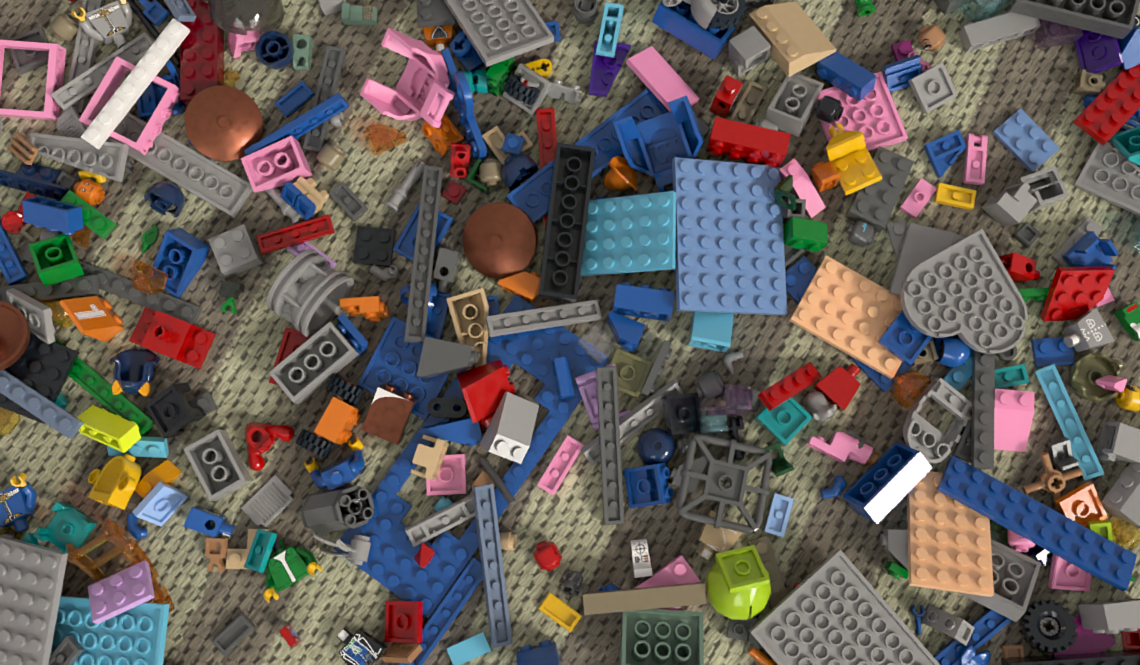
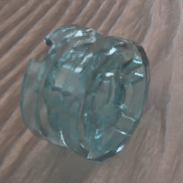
[700,415,729,434]

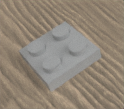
[908,62,958,114]

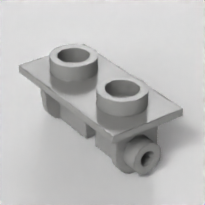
[546,79,584,105]

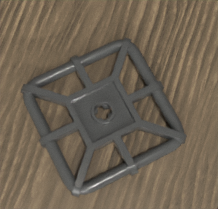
[676,433,772,534]

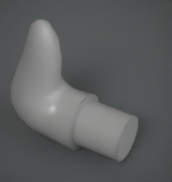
[723,351,744,375]

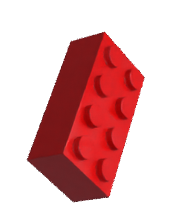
[706,117,791,168]

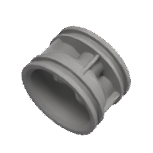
[266,249,354,338]

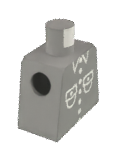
[1064,308,1115,352]

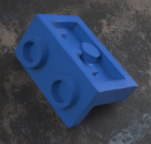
[335,313,368,360]

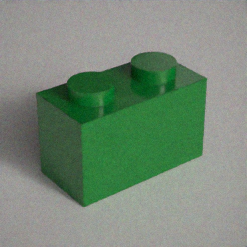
[784,216,828,252]

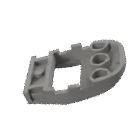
[903,377,972,463]

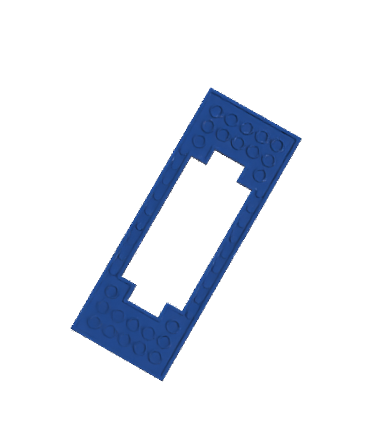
[333,295,610,618]

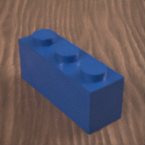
[816,51,876,102]
[22,196,84,235]

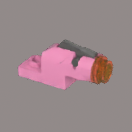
[806,430,879,467]

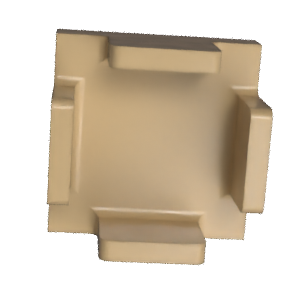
[410,435,449,481]

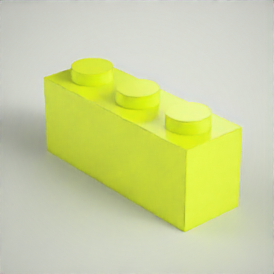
[77,405,141,453]

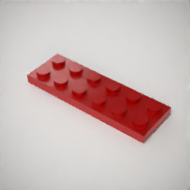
[1073,64,1140,146]

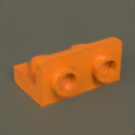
[421,113,464,157]

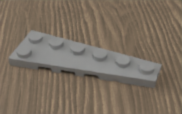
[27,132,129,182]

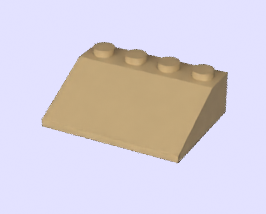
[749,1,836,77]

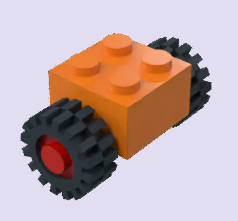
[295,375,364,459]

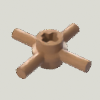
[1022,452,1083,510]

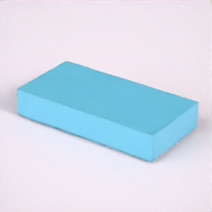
[447,631,491,665]

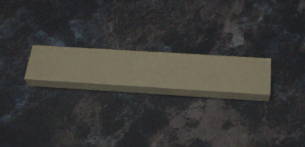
[583,582,707,615]

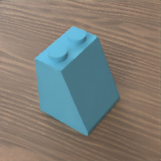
[687,312,734,352]

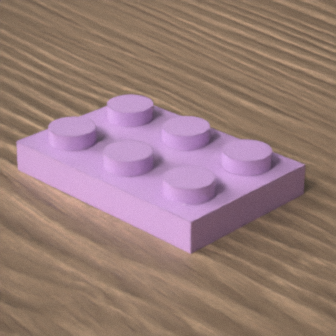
[88,560,155,624]

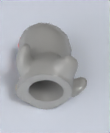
[805,391,837,424]

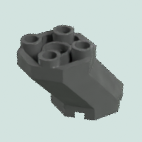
[300,485,374,534]

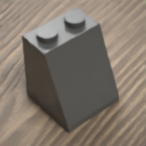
[417,337,480,378]

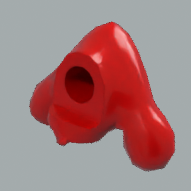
[245,422,294,471]

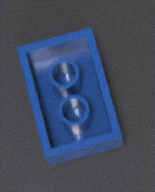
[613,282,675,322]

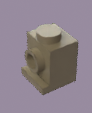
[1072,69,1106,96]
[912,340,939,366]

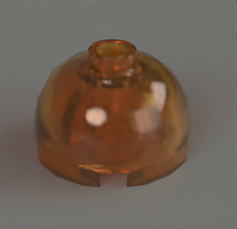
[892,370,931,409]

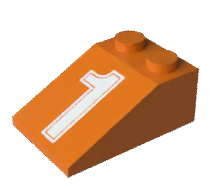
[59,296,125,342]

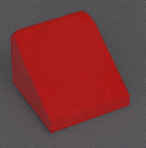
[1121,629,1140,650]

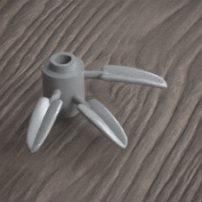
[313,533,371,566]

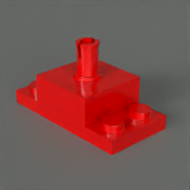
[129,307,216,369]

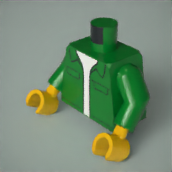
[263,540,323,603]

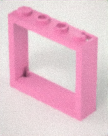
[0,40,66,121]
[79,56,180,156]

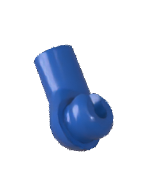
[820,475,847,499]
[127,514,148,540]

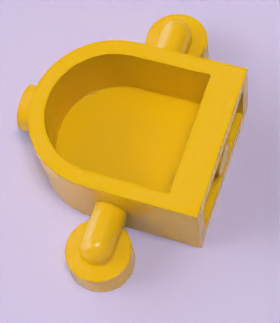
[88,454,141,510]

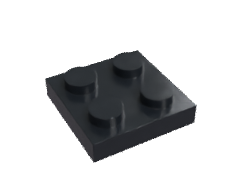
[353,226,396,267]
[662,393,704,436]

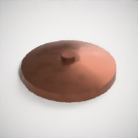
[184,86,263,162]
[462,202,538,279]
[0,301,30,371]

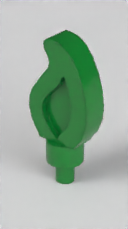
[141,224,159,253]

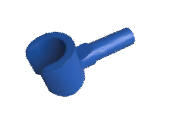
[911,605,925,634]

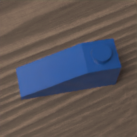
[418,416,482,446]

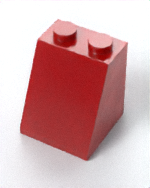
[456,359,516,423]

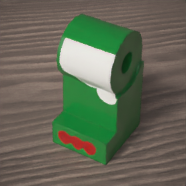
[1114,301,1140,341]

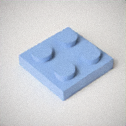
[132,481,189,527]

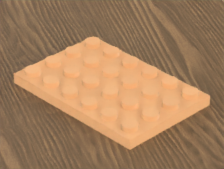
[789,255,902,379]
[907,471,994,597]

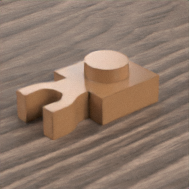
[205,536,228,572]

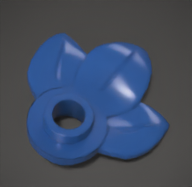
[959,645,991,665]

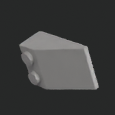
[765,73,824,137]
[480,391,539,464]

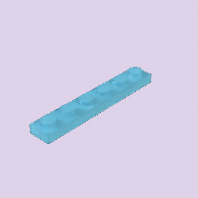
[1035,364,1105,481]

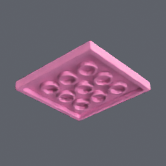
[816,72,908,152]

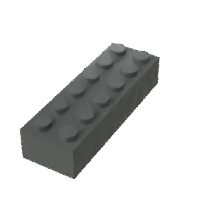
[1010,0,1140,39]

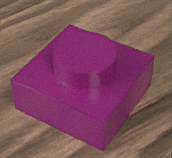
[891,40,914,62]

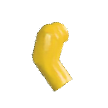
[78,170,106,184]

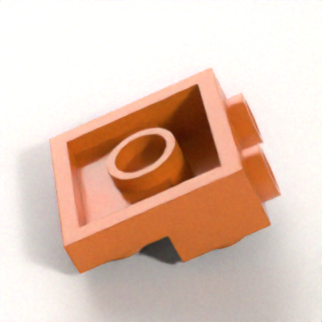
[340,296,389,322]

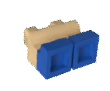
[281,176,329,220]

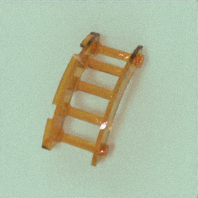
[66,519,175,612]

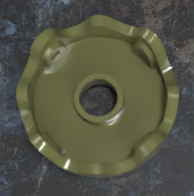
[1070,353,1123,402]

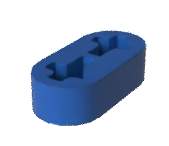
[450,30,473,57]

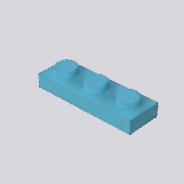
[107,436,169,458]

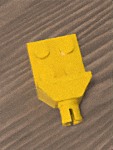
[826,123,882,195]

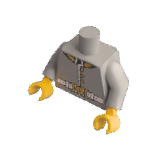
[71,0,132,49]

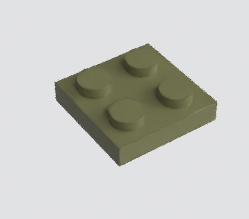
[611,348,653,399]

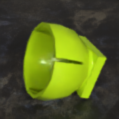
[706,545,771,620]

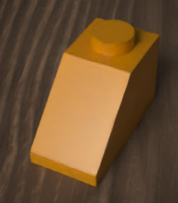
[134,459,182,499]

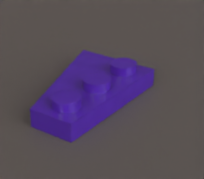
[589,41,631,97]

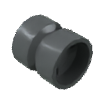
[574,0,598,24]

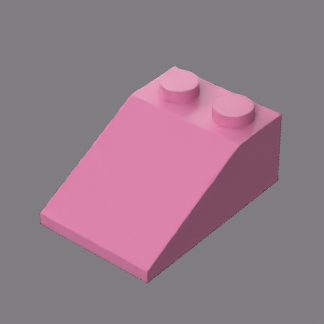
[241,136,312,193]
[994,389,1034,452]
[635,555,706,610]

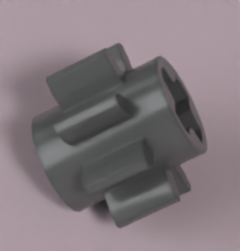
[559,571,585,596]

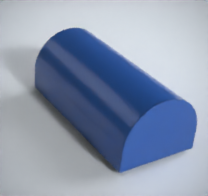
[551,357,575,399]

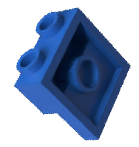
[624,463,673,509]

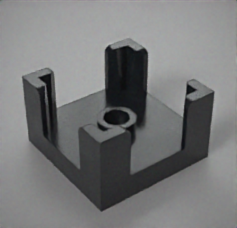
[145,383,206,438]

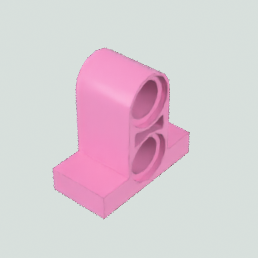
[227,21,266,58]

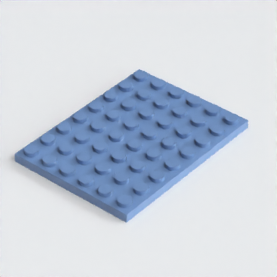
[672,157,787,316]

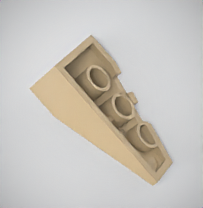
[447,288,489,370]

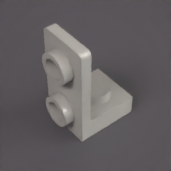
[921,605,975,646]

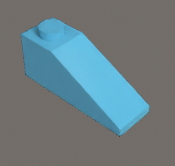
[596,2,624,58]

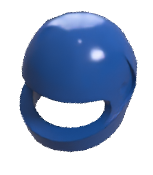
[933,336,970,367]

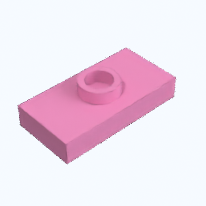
[899,178,937,219]

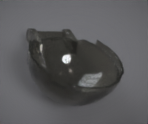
[202,0,285,35]

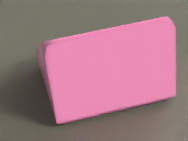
[1095,375,1127,392]

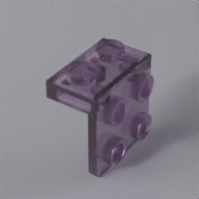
[699,385,753,416]

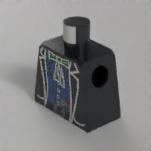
[337,627,388,665]

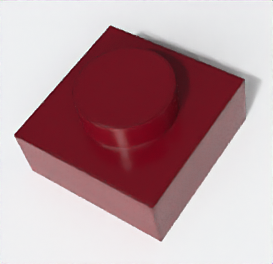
[441,180,467,205]

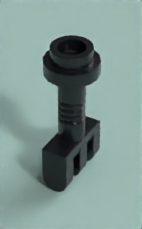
[722,416,745,460]

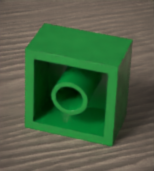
[28,234,85,287]

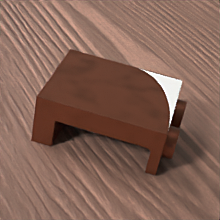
[362,383,418,445]

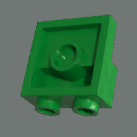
[485,57,515,97]

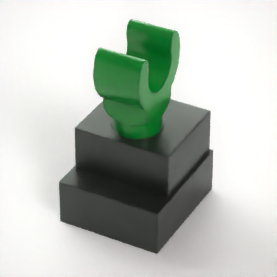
[219,281,245,314]

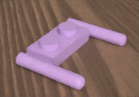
[575,364,631,431]

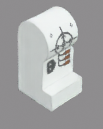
[630,539,653,578]

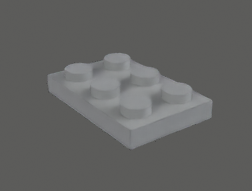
[6,288,55,344]

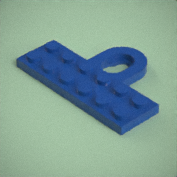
[441,48,487,161]

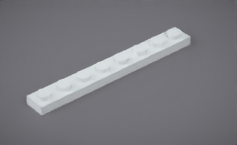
[81,18,190,150]

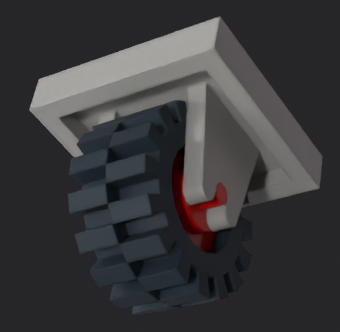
[503,63,552,115]

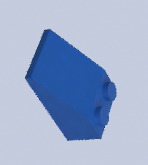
[148,228,210,298]
[516,640,561,665]

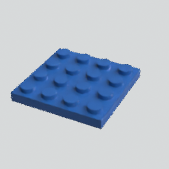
[358,316,451,420]

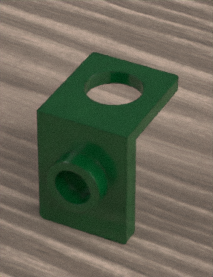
[466,158,489,195]
[774,174,796,211]
[764,442,794,477]

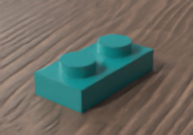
[995,364,1029,389]
[244,529,277,573]

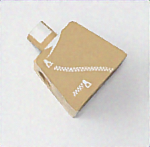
[697,510,743,561]

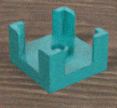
[754,397,813,447]
[33,502,98,557]

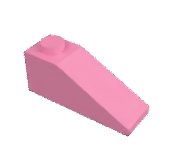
[779,159,826,218]

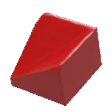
[414,542,437,568]

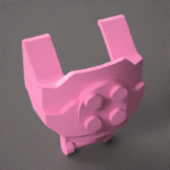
[360,28,455,128]

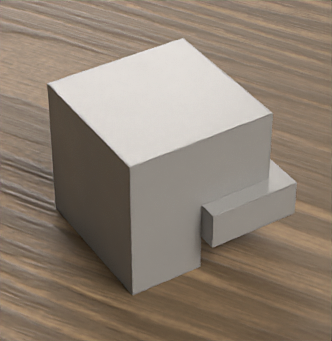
[729,26,771,77]
[1017,166,1069,213]
[981,182,1037,227]
[1096,421,1140,463]

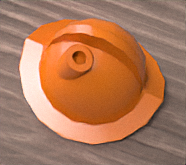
[604,156,638,191]

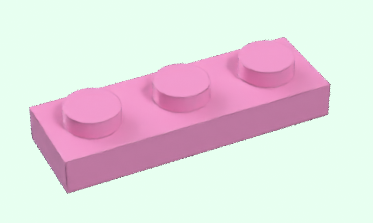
[537,435,584,496]

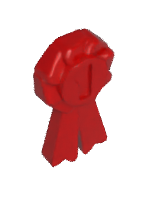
[1,191,36,233]

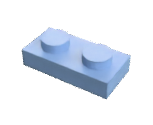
[763,493,794,537]

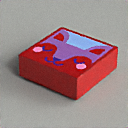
[279,624,301,647]

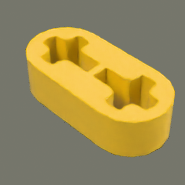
[524,59,552,77]

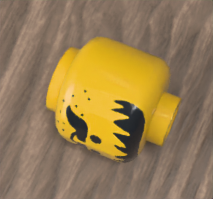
[1115,384,1140,412]

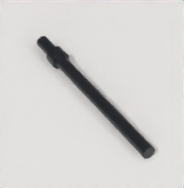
[126,0,180,68]

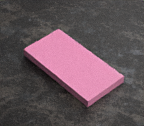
[626,46,700,112]

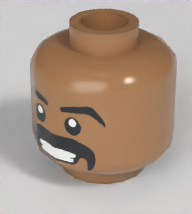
[917,24,946,52]

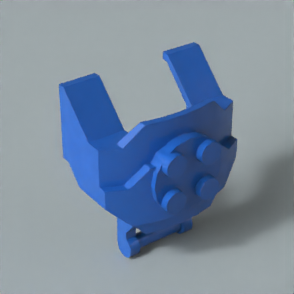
[613,96,704,192]

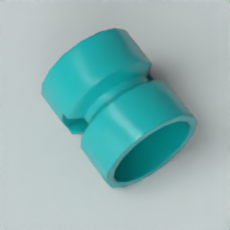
[463,69,488,95]

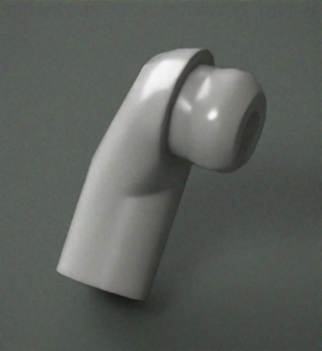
[369,265,398,281]

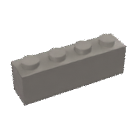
[958,11,1041,53]

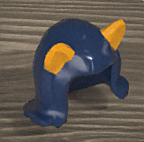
[110,349,159,396]

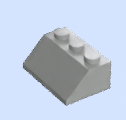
[1101,463,1140,529]

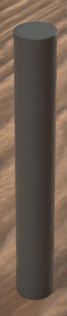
[479,456,516,506]

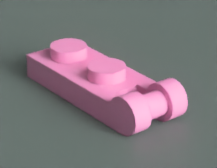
[963,133,988,186]

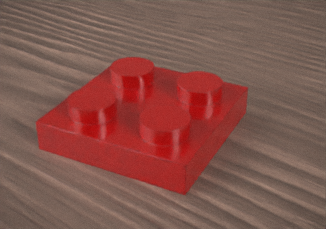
[385,600,423,644]

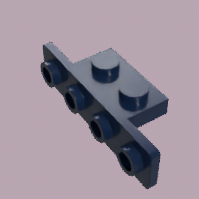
[0,163,69,201]

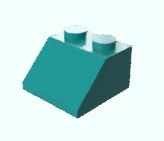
[1110,126,1140,166]

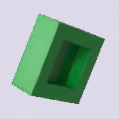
[884,561,908,580]

